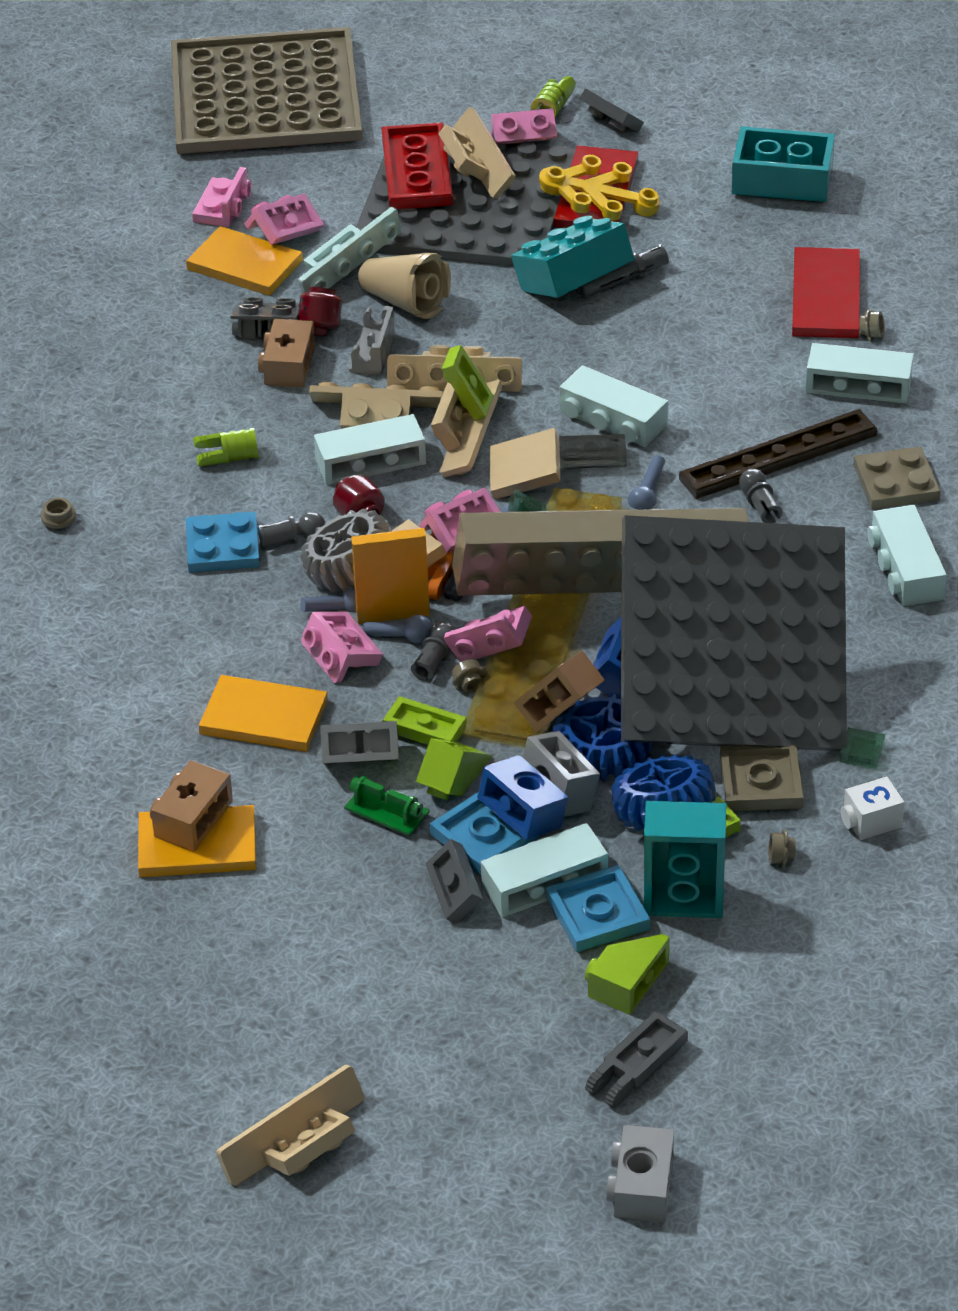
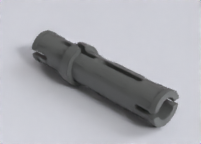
[576,245,669,299]

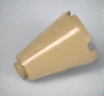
[358,253,451,319]

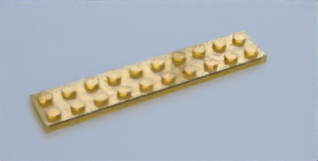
[463,487,622,746]

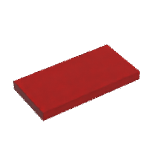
[381,122,453,209]
[554,145,638,228]
[792,247,860,338]

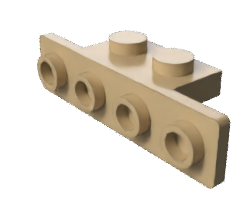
[438,107,515,199]
[387,345,522,392]
[431,379,503,478]
[309,382,444,429]
[216,1065,365,1186]

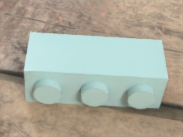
[806,343,914,404]
[559,365,668,447]
[314,414,426,485]
[867,505,946,607]
[481,823,608,918]

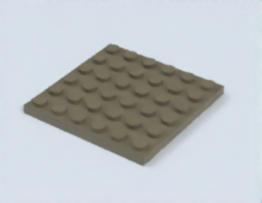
[171,27,363,154]

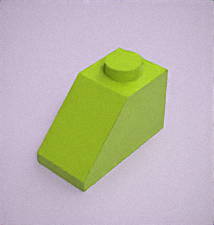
[416,738,492,800]
[585,934,670,1015]

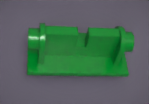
[344,776,430,837]

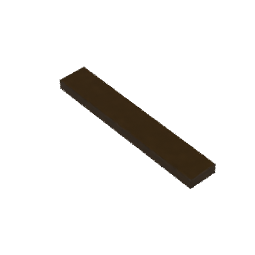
[679,409,877,499]

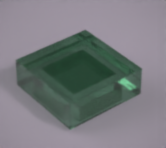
[840,727,885,769]

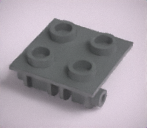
[230,297,299,339]

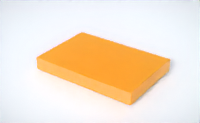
[186,226,303,296]
[351,528,430,624]
[199,675,328,752]
[138,805,256,878]

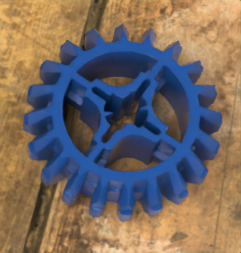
[552,692,652,782]
[611,754,716,831]

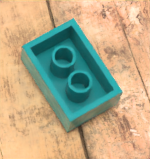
[732,126,835,202]
[511,216,635,298]
[644,801,726,918]

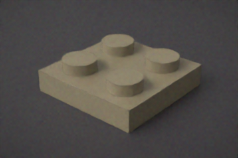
[853,447,940,510]
[720,745,804,811]

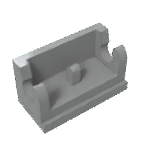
[349,306,395,375]

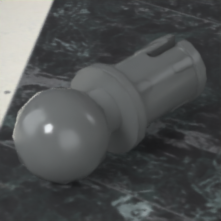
[739,469,782,523]
[258,512,325,548]
[411,622,456,681]

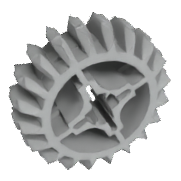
[300,509,392,592]

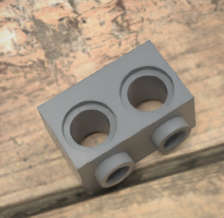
[320,721,399,763]

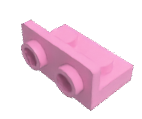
[490,108,557,145]
[192,167,252,227]
[244,194,324,245]
[419,487,501,553]
[443,606,532,662]
[301,612,383,683]

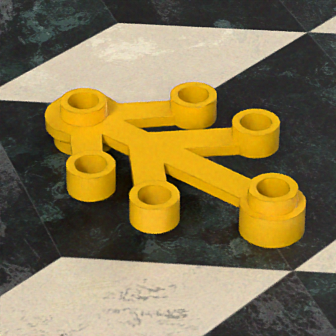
[539,155,660,221]

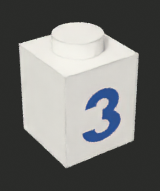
[840,777,904,840]

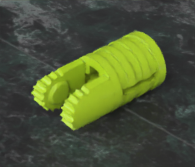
[531,76,576,117]
[193,427,259,467]

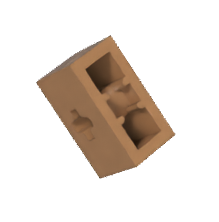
[258,319,315,387]
[514,650,605,733]
[150,760,233,851]

